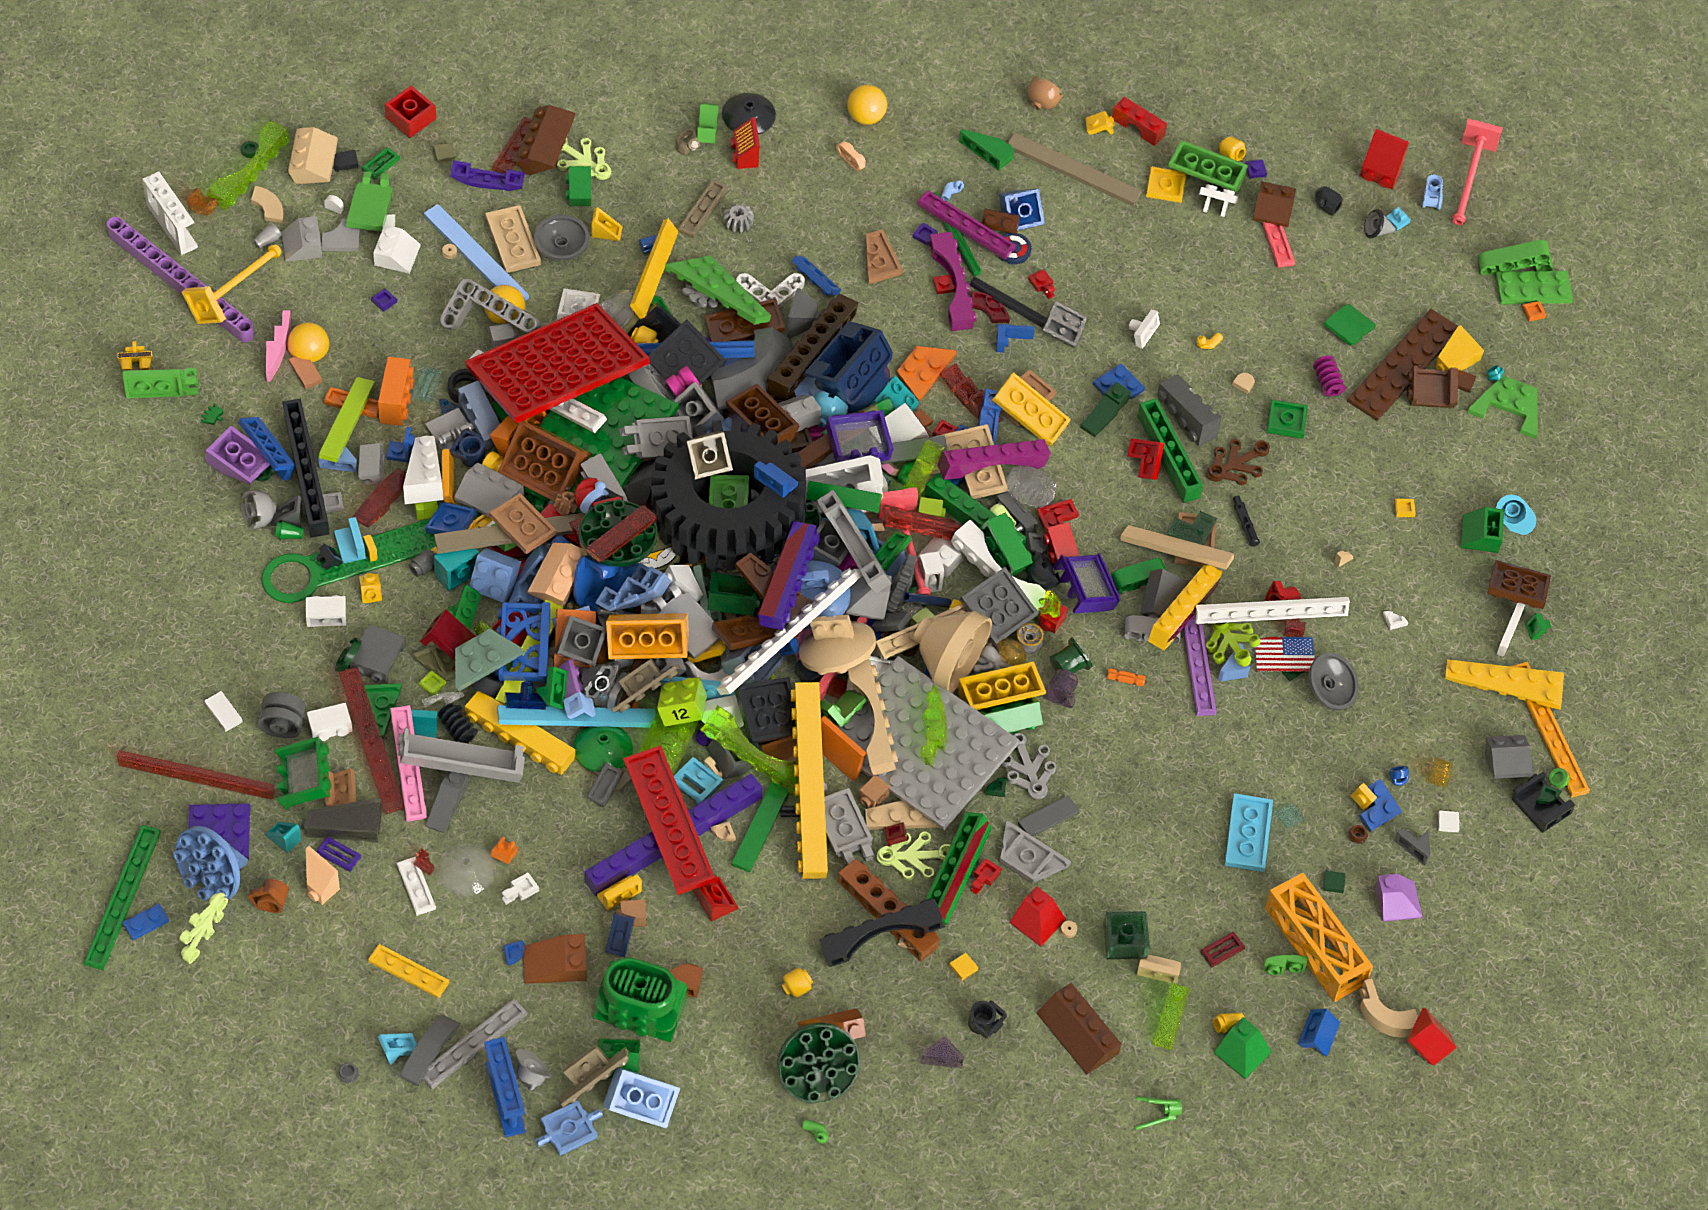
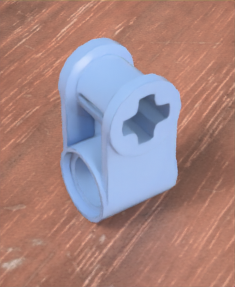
[1422,175,1443,210]

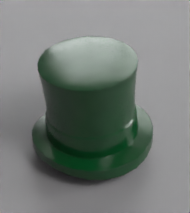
[1049,637,1093,681]

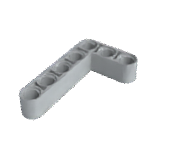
[440,279,541,333]

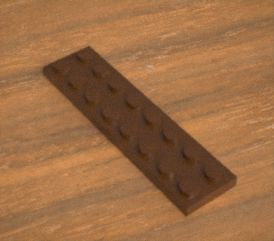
[1347,309,1458,421]

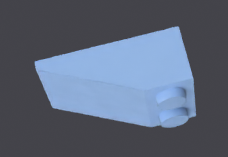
[603,1067,680,1128]

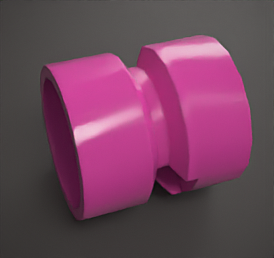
[665,365,700,398]

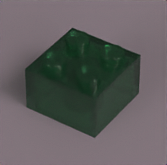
[1103,911,1150,959]

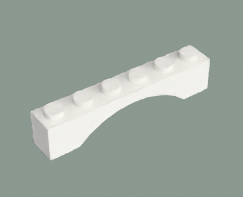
[951,520,1052,619]

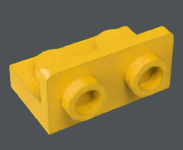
[597,874,642,911]

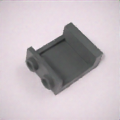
[350,624,406,683]

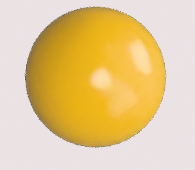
[847,85,887,125]
[484,285,525,325]
[287,322,329,362]

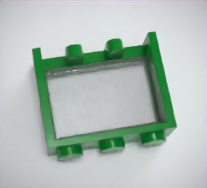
[274,737,332,810]

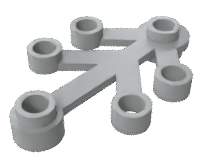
[1001,733,1056,799]

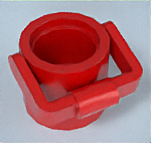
[1265,581,1301,601]

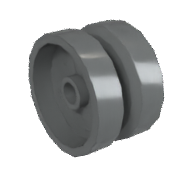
[258,692,306,738]

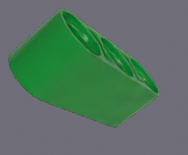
[1111,558,1167,594]

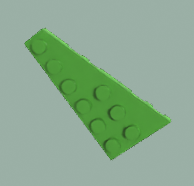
[664,256,771,325]

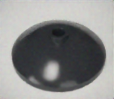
[722,93,776,134]

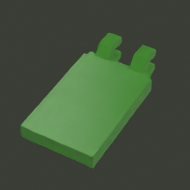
[346,171,393,232]
[123,368,199,398]

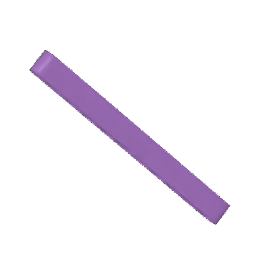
[107,217,254,342]

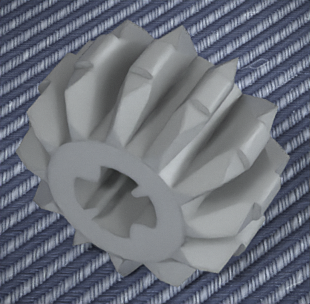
[723,203,754,233]

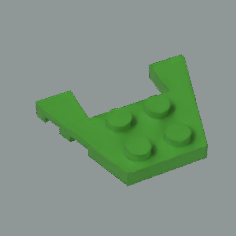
[1468,376,1538,439]

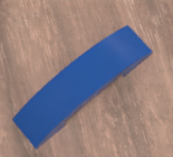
[978,389,1002,445]

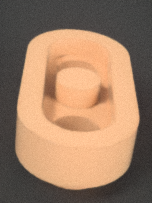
[836,141,865,172]

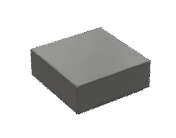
[322,492,344,513]

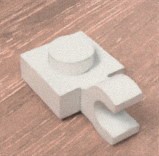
[502,873,539,905]

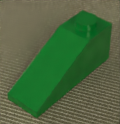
[959,129,1014,171]

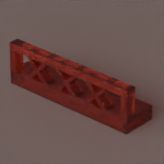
[882,505,961,541]

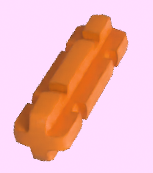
[1107,668,1146,686]

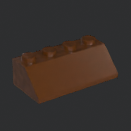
[515,105,576,175]
[726,384,800,444]
[1037,983,1121,1075]

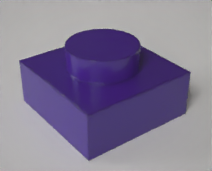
[1245,159,1267,179]

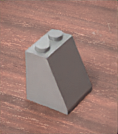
[674,382,725,435]

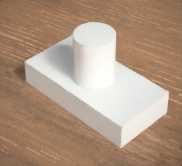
[1129,309,1160,349]

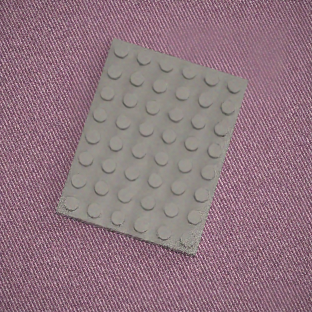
[837,656,1020,830]

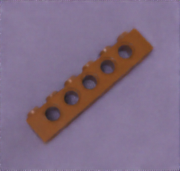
[838,859,940,962]

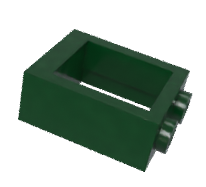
[707,572,760,616]

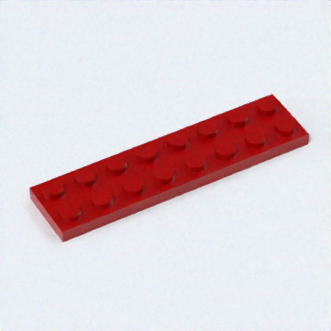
[623,745,716,895]

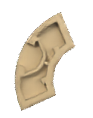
[251,186,284,223]

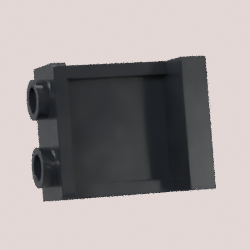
[1511,772,1575,833]

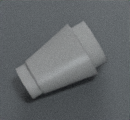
[253,224,282,249]

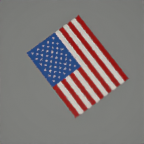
[1256,637,1315,671]

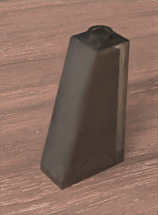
[301,798,383,842]

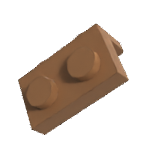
[324,768,357,812]

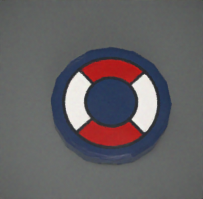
[997,233,1032,265]

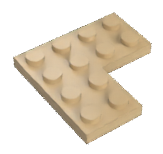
[919,424,1008,499]

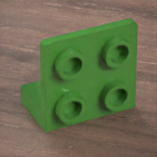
[820,690,868,727]

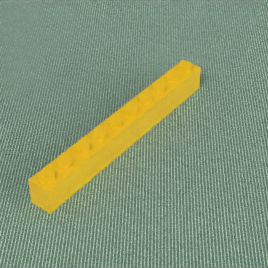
[791,682,828,879]

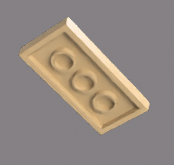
[485,205,541,273]

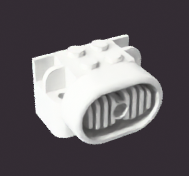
[806,455,888,516]

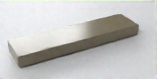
[678,179,728,239]

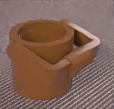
[248,879,289,914]

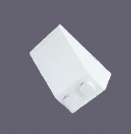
[557,288,600,320]

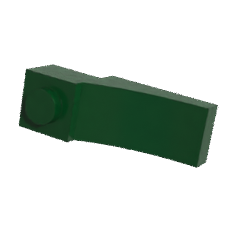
[1080,382,1131,438]

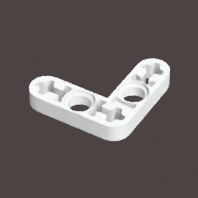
[736,273,805,308]

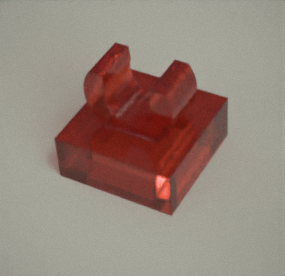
[1283,618,1306,637]

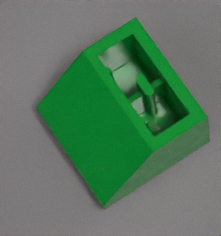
[1461,507,1504,553]

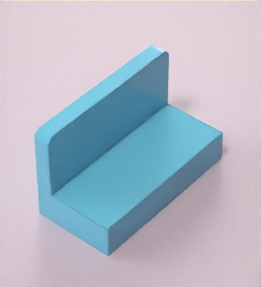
[334,517,366,563]

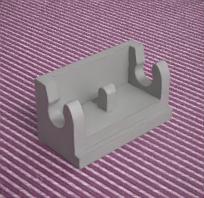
[358,443,385,484]

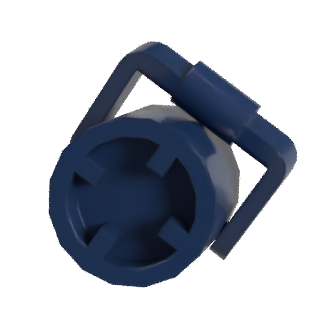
[450,430,485,468]

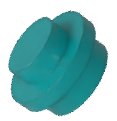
[1486,365,1504,381]

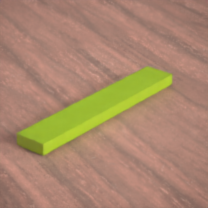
[319,377,375,463]

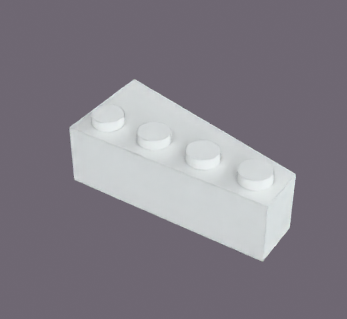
[403,436,443,504]

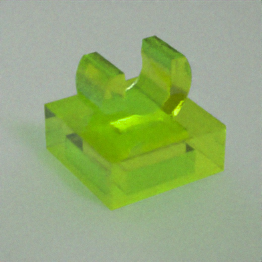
[1038,590,1060,618]

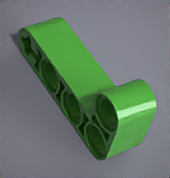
[1478,240,1553,275]

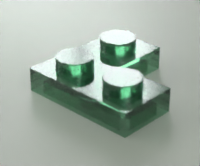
[1167,511,1217,545]

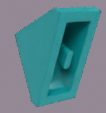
[265,821,301,853]

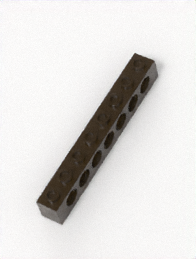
[766,293,859,401]

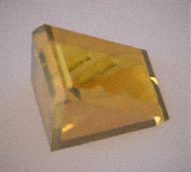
[1428,757,1454,788]

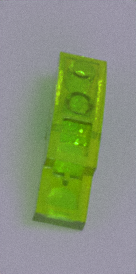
[921,685,948,766]

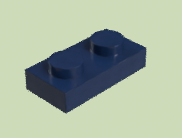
[605,912,635,958]

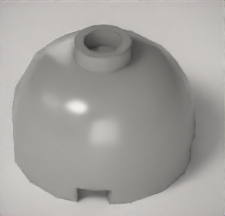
[241,490,276,529]

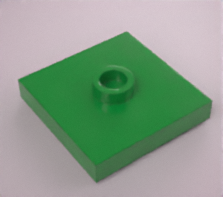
[1266,399,1308,439]

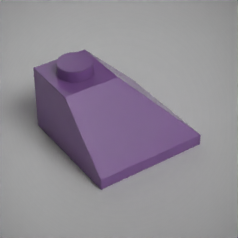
[1375,874,1422,922]

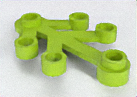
[1206,622,1261,667]

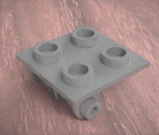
[425,408,474,450]

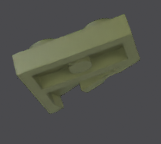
[413,645,455,681]

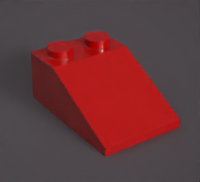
[1360,129,1409,190]

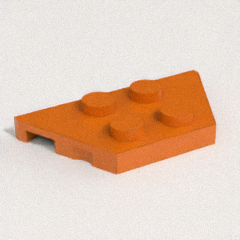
[897,346,957,402]

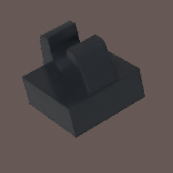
[316,544,343,570]

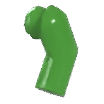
[802,1119,828,1144]

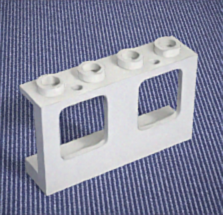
[143,172,198,255]

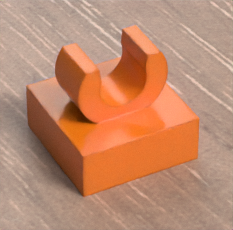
[491,837,519,864]

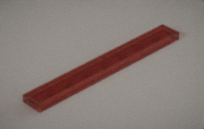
[339,667,405,815]
[117,750,275,800]

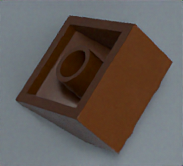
[1253,181,1296,227]

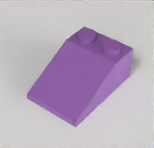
[206,426,270,484]

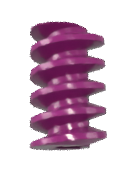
[1313,355,1346,396]

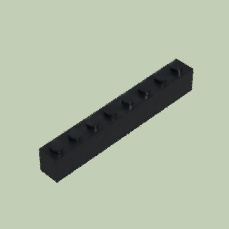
[282,398,330,538]

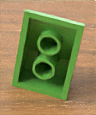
[709,475,749,508]

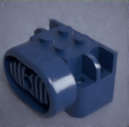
[805,321,893,413]

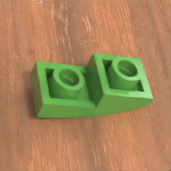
[1263,955,1308,976]

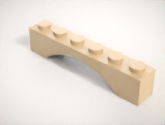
[848,659,898,775]

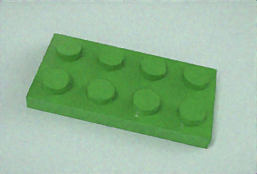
[1495,271,1573,304]

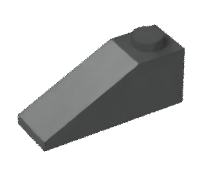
[425,771,469,833]

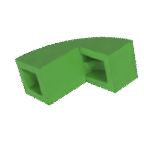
[697,103,719,143]

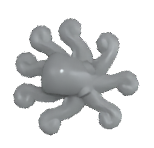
[682,281,723,308]
[973,639,1015,674]

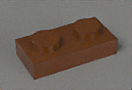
[982,208,1020,234]

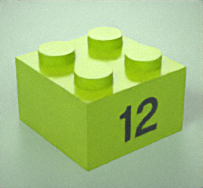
[657,677,707,727]

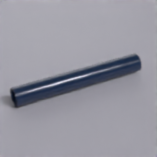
[902,592,952,608]

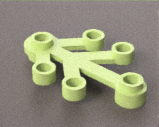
[557,138,611,180]
[877,832,950,881]
[180,892,228,964]

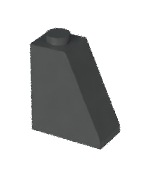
[1140,569,1189,618]

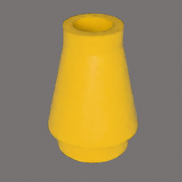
[1213,1012,1244,1034]

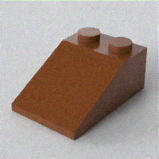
[524,934,587,984]

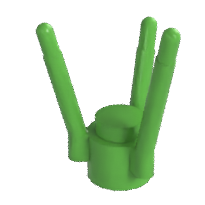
[1135,1096,1182,1130]

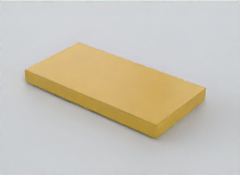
[992,372,1071,447]

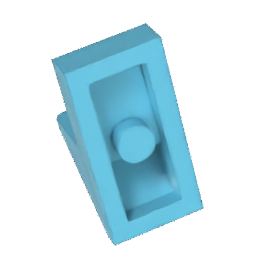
[378,1033,417,1065]

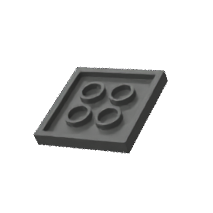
[960,567,1039,646]

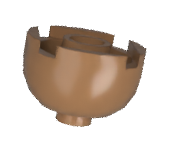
[1027,76,1064,110]

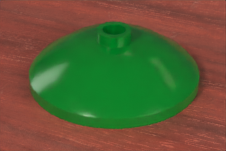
[573,726,633,772]

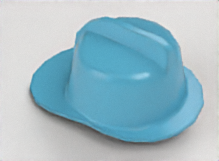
[1496,494,1536,535]

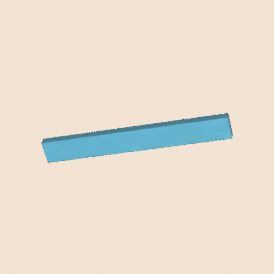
[497,705,657,728]

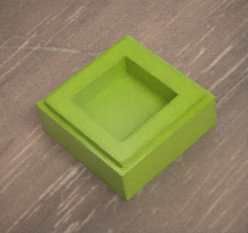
[418,670,446,696]

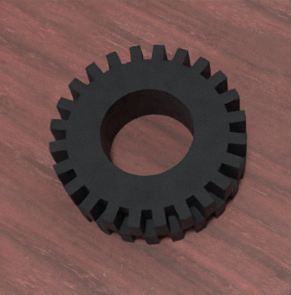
[651,420,806,571]

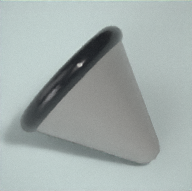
[1364,209,1395,239]

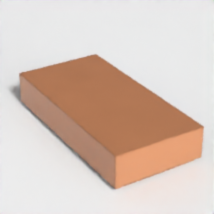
[289,356,322,389]

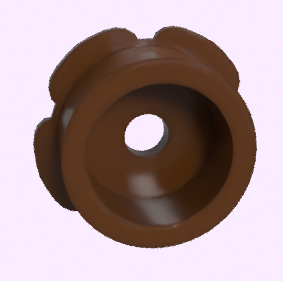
[1348,825,1368,844]

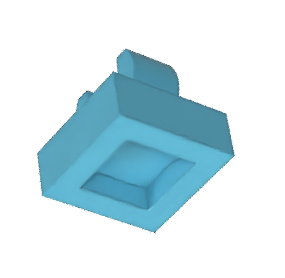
[1386,207,1411,231]

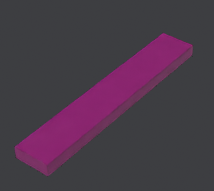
[917,190,1016,260]

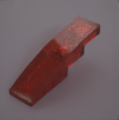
[940,363,1003,423]
[352,468,407,527]

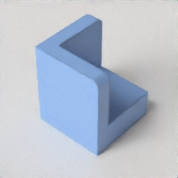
[563,692,596,719]

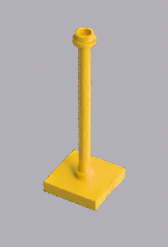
[181,244,281,324]

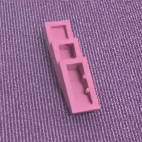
[266,311,291,382]

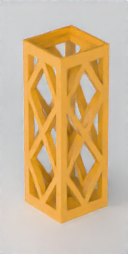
[1265,873,1373,1002]

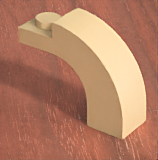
[1360,979,1418,1037]

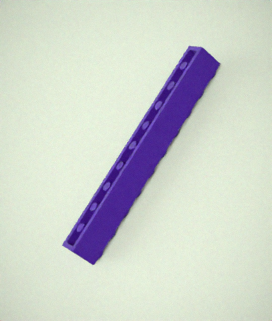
[584,773,763,897]

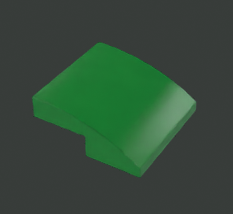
[1323,304,1376,346]

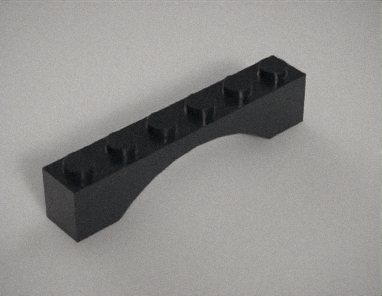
[819,899,945,967]

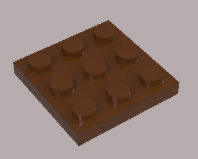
[1487,560,1551,609]

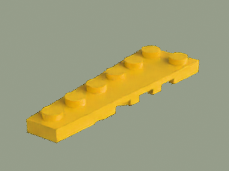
[1445,659,1564,710]

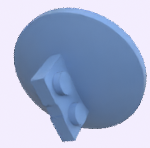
[801,561,851,629]
[173,826,248,901]

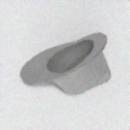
[515,1049,552,1090]

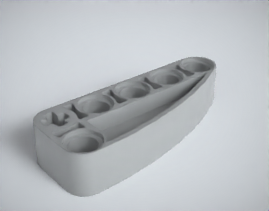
[628,363,693,438]

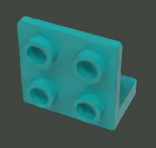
[870,376,920,412]

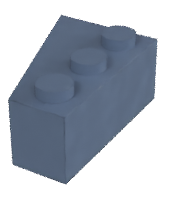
[458,381,500,450]

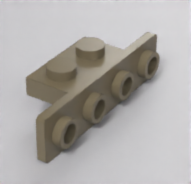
[612,659,680,713]
[560,1045,629,1107]

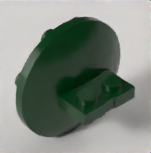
[579,499,657,567]
[777,1022,860,1103]

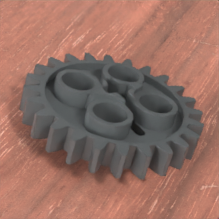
[886,554,917,613]

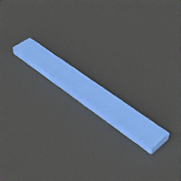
[424,204,529,301]

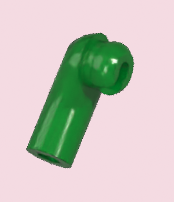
[897,460,919,485]

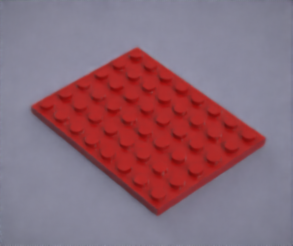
[465,303,650,424]

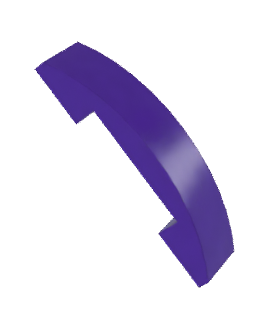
[450,160,525,191]

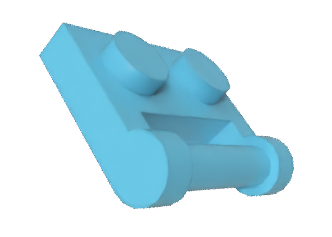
[674,757,723,805]

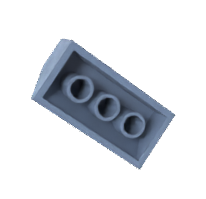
[721,644,786,685]

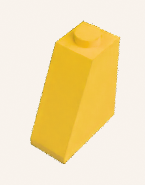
[1435,325,1484,371]

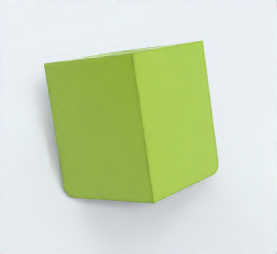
[414,501,438,520]

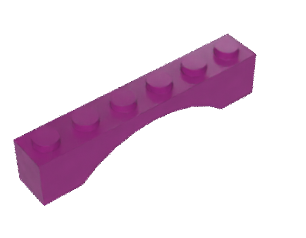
[929,232,977,331]
[937,439,1051,480]

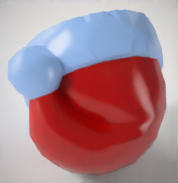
[574,477,609,514]

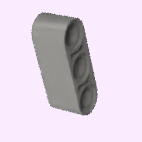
[1124,615,1180,644]

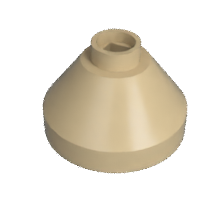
[913,611,992,693]

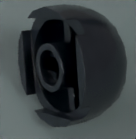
[1026,551,1062,590]

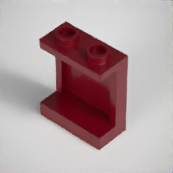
[420,609,476,671]

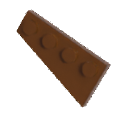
[734,553,814,625]

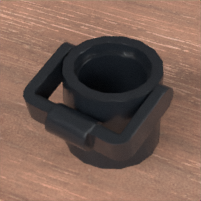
[968,1000,1007,1038]

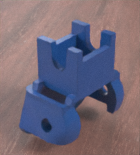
[574,556,640,615]

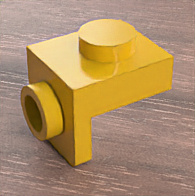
[1086,111,1115,134]
[359,573,382,603]
[1351,783,1377,811]

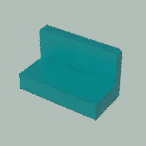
[411,710,438,738]

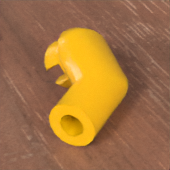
[1196,333,1223,349]

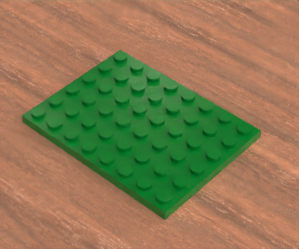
[524,377,680,514]

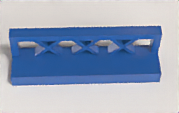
[238,417,296,480]

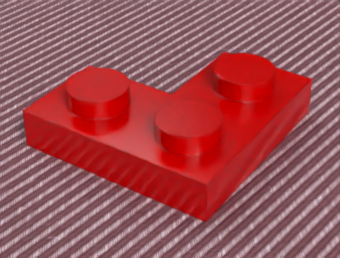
[1127,438,1164,480]
[1036,499,1079,531]

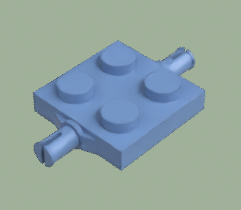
[535,1101,603,1156]

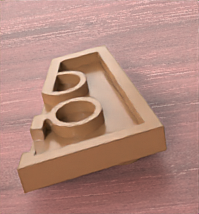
[866,229,903,284]

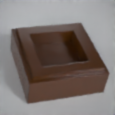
[1458,370,1476,393]

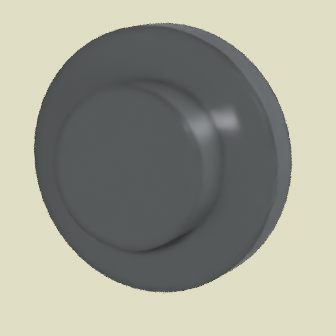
[338,1063,359,1083]

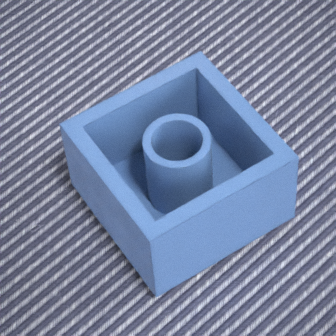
[469,548,521,603]

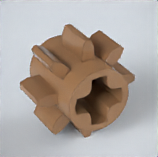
[553,491,577,515]

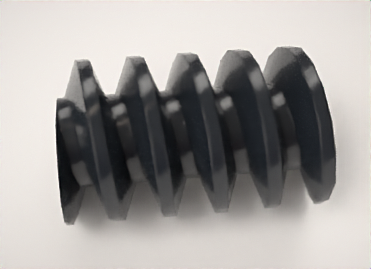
[438,704,478,744]

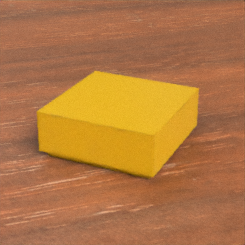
[1394,499,1416,517]
[363,534,377,562]
[949,953,978,981]

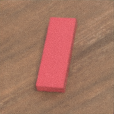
[1263,222,1295,268]

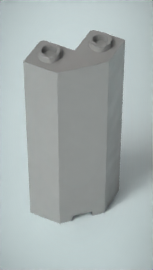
[398,728,525,783]

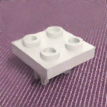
[1200,185,1238,217]

